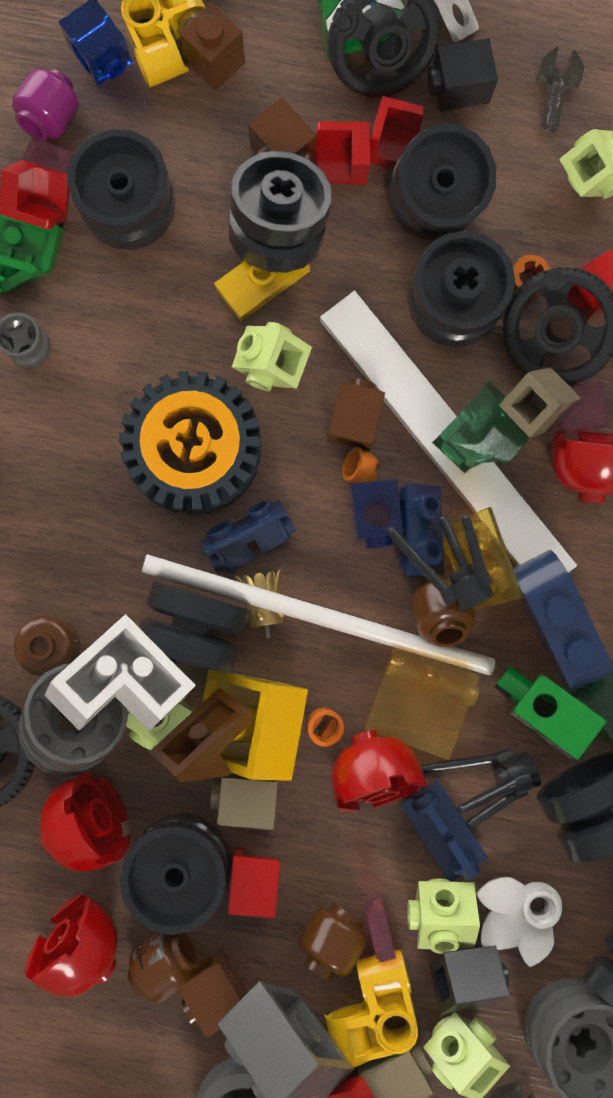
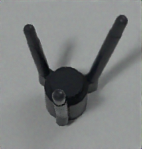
[387,514,495,612]
[421,748,541,829]

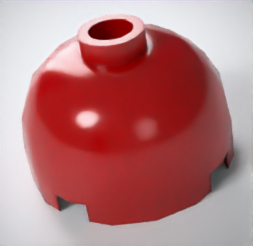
[551,431,613,503]
[331,730,428,812]
[40,771,130,872]
[24,894,118,997]

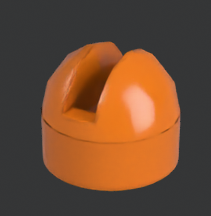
[342,447,380,486]
[305,707,344,747]

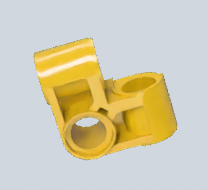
[121,0,205,88]
[324,948,418,1067]

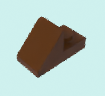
[149,688,254,782]

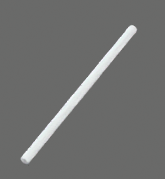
[142,554,495,675]

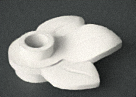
[476,877,562,967]

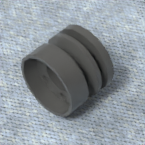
[18,664,128,777]
[523,979,613,1098]

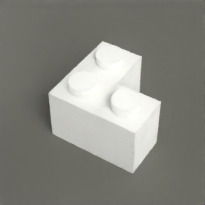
[45,614,196,731]

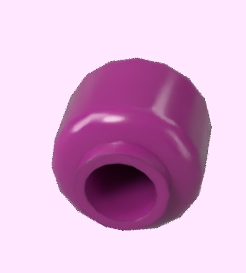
[12,68,79,140]

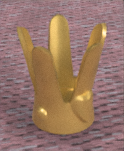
[235,569,284,639]

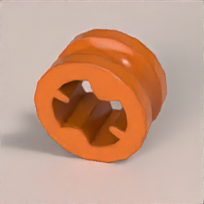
[513,255,551,300]

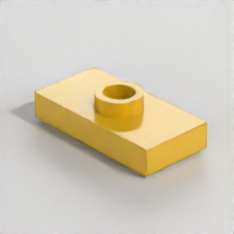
[214,261,310,322]

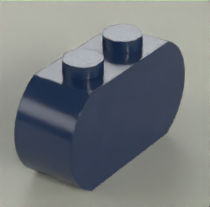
[508,550,613,693]

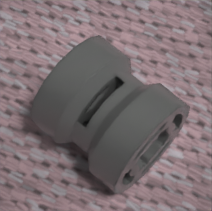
[0,312,51,368]

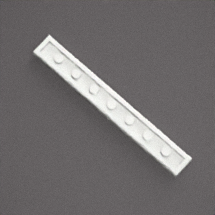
[320,290,577,573]

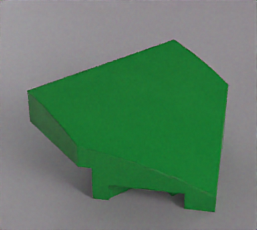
[0,215,65,296]

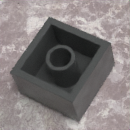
[218,981,354,1098]

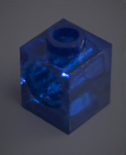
[58,0,132,86]
[349,479,403,549]

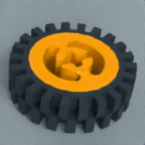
[119,371,262,515]

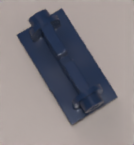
[396,484,445,577]
[201,500,296,573]
[400,779,488,882]

